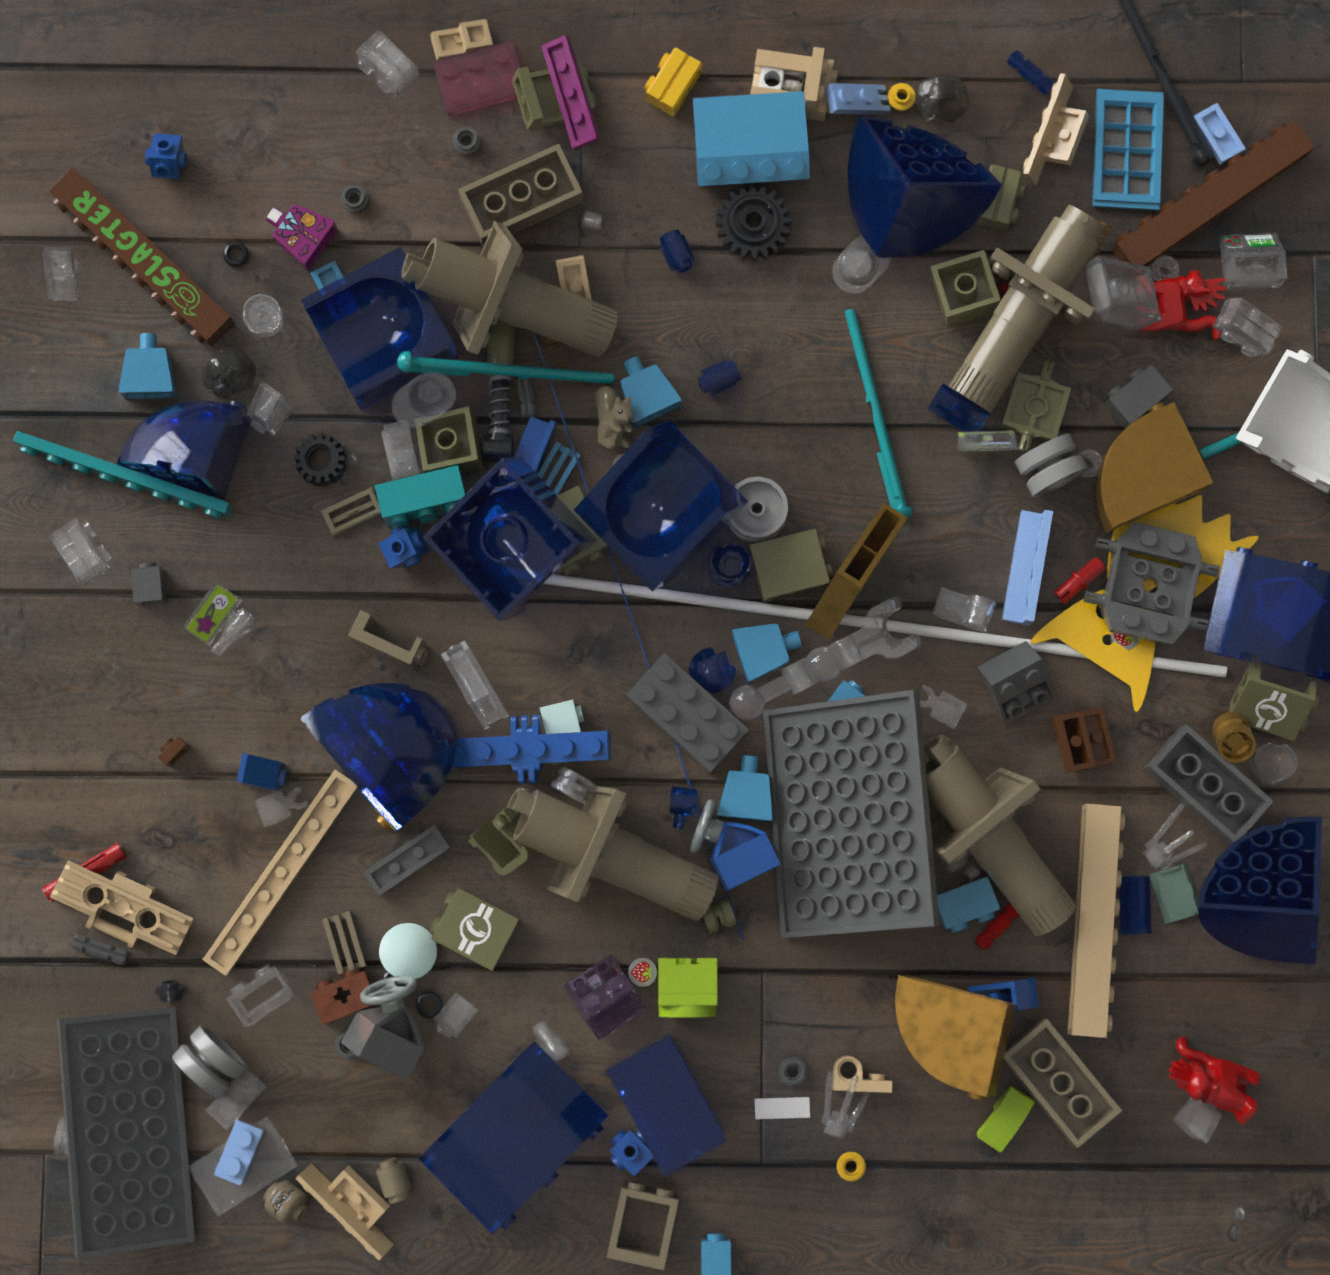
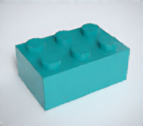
[375,465,470,529]

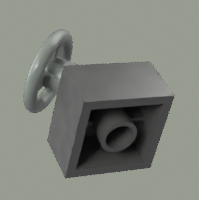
[341,976,424,1080]

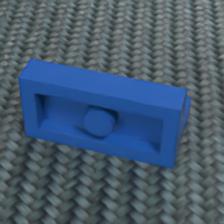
[510,416,557,479]

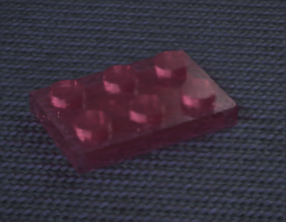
[433,41,520,116]

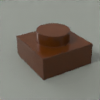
[158,737,191,767]

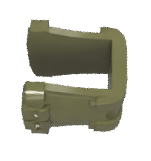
[468,806,537,875]

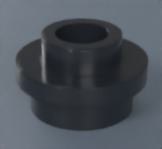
[156,980,185,1002]

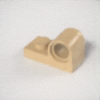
[555,255,592,300]
[832,1055,892,1093]

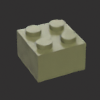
[930,250,1001,328]
[414,406,485,474]

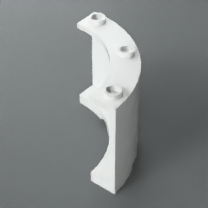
[1236,349,1330,494]

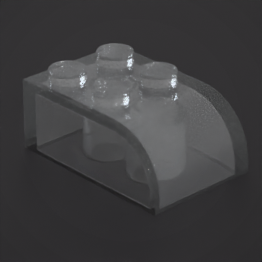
[1084,256,1161,331]

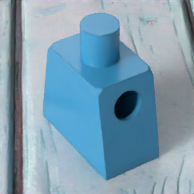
[119,333,178,399]
[620,356,681,429]
[731,624,802,684]
[717,755,772,822]

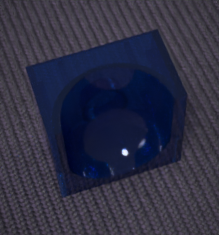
[301,247,459,411]
[574,420,749,592]
[423,457,597,621]
[606,1032,728,1177]

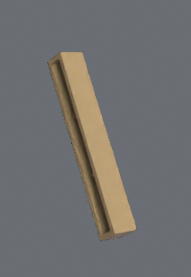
[1067,804,1125,1038]

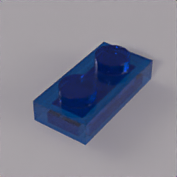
[927,383,991,438]
[1120,876,1152,934]

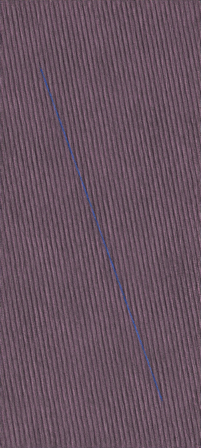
[532,332,744,940]

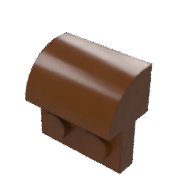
[1052,707,1117,774]

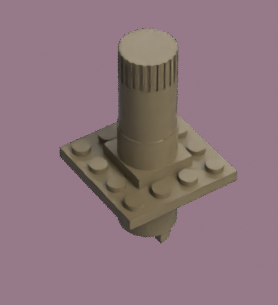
[948,205,1105,413]
[402,221,618,357]
[924,735,1076,936]
[507,786,719,922]

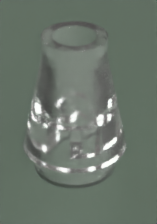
[532,1020,572,1065]

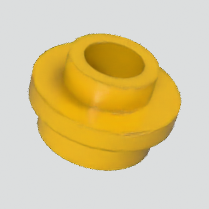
[888,83,915,111]
[836,1152,866,1181]

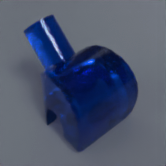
[670,787,698,829]

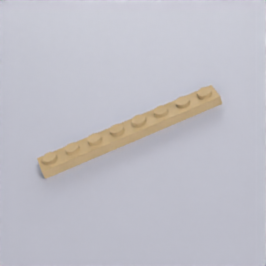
[203,770,359,976]

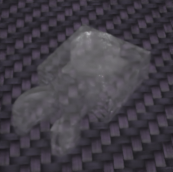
[920,685,968,730]
[255,787,309,828]

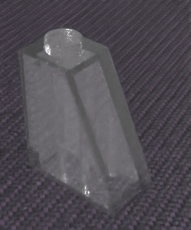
[440,640,509,730]

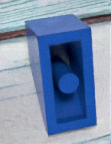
[237,753,288,792]
[968,978,1039,1011]

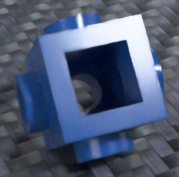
[145,133,187,179]
[378,525,430,569]
[610,1129,656,1176]

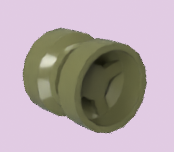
[703,898,737,934]

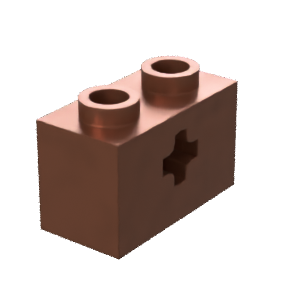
[310,968,373,1025]

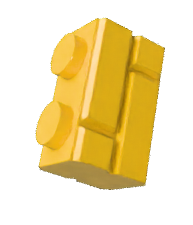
[644,48,703,117]

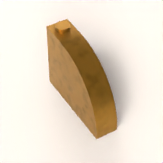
[1096,402,1214,533]
[805,503,908,640]
[895,975,1016,1101]

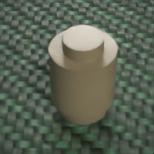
[376,1157,412,1204]

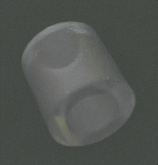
[582,210,603,231]

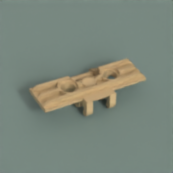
[50,860,194,955]

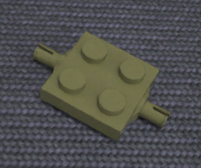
[1001,360,1071,453]

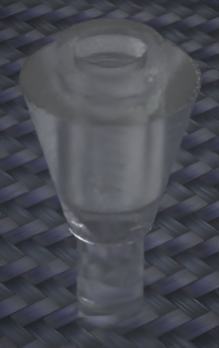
[211,608,256,656]

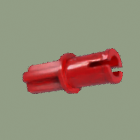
[1053,557,1105,605]

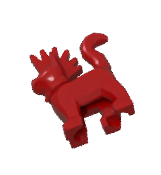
[1136,270,1227,340]
[1168,1036,1260,1125]

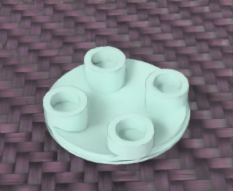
[379,923,437,979]

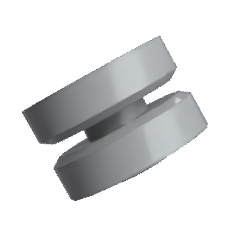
[1014,433,1088,497]
[726,476,788,544]
[172,1025,247,1099]

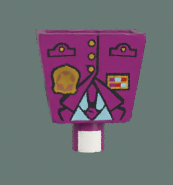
[266,204,338,272]

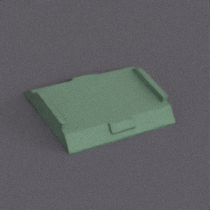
[1149,863,1203,924]

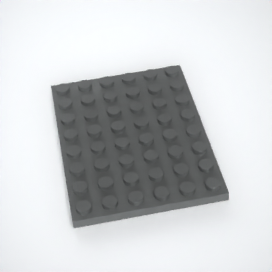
[763,690,940,938]

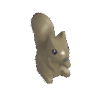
[595,386,633,449]

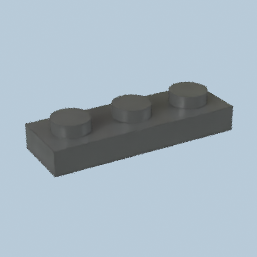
[363,824,451,897]

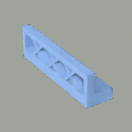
[1001,510,1053,626]

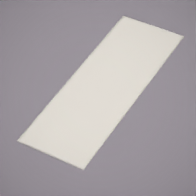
[755,1097,810,1119]

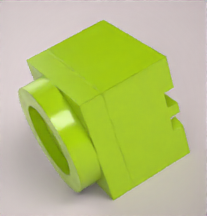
[658,958,717,1017]

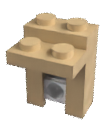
[751,47,838,122]

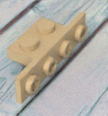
[1023,73,1089,186]
[295,1163,394,1260]

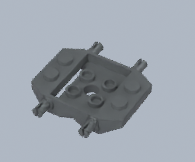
[1084,522,1220,646]

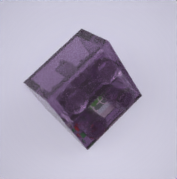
[564,954,647,1041]

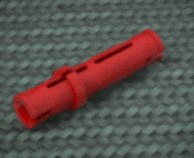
[42,842,127,903]

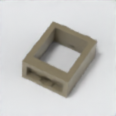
[607,1182,679,1270]

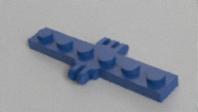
[443,715,611,784]

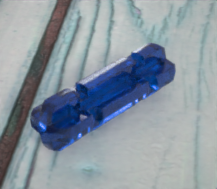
[1007,50,1055,94]

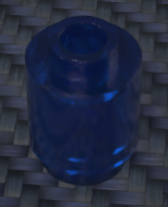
[659,230,695,273]
[697,360,741,396]

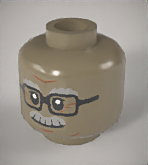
[263,1180,308,1225]

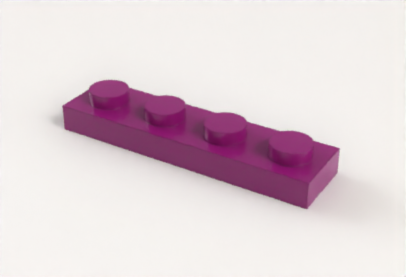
[541,35,601,150]

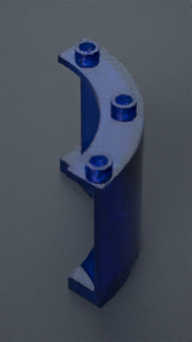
[1203,547,1330,683]
[419,1041,608,1234]

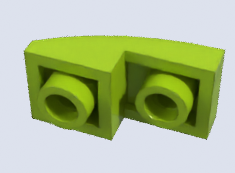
[977,1085,1035,1153]

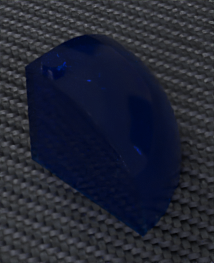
[848,116,1002,258]
[116,400,252,500]
[300,683,457,830]
[1198,817,1322,964]

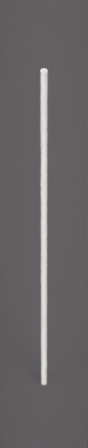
[499,567,1227,678]

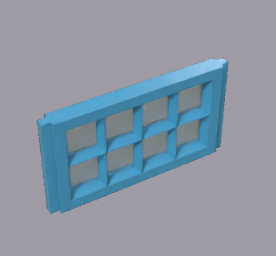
[1092,89,1164,211]

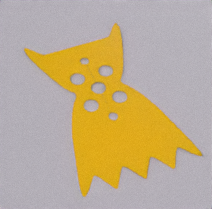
[1031,495,1258,712]

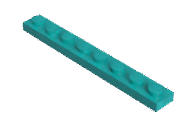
[13,431,233,519]

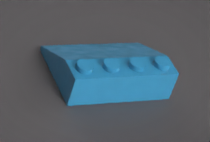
[693,91,810,186]

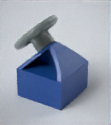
[690,799,781,893]

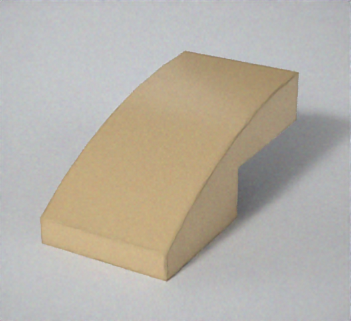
[430,19,493,62]

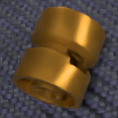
[1212,712,1256,763]

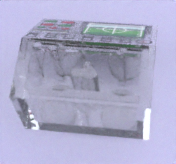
[1220,233,1287,290]

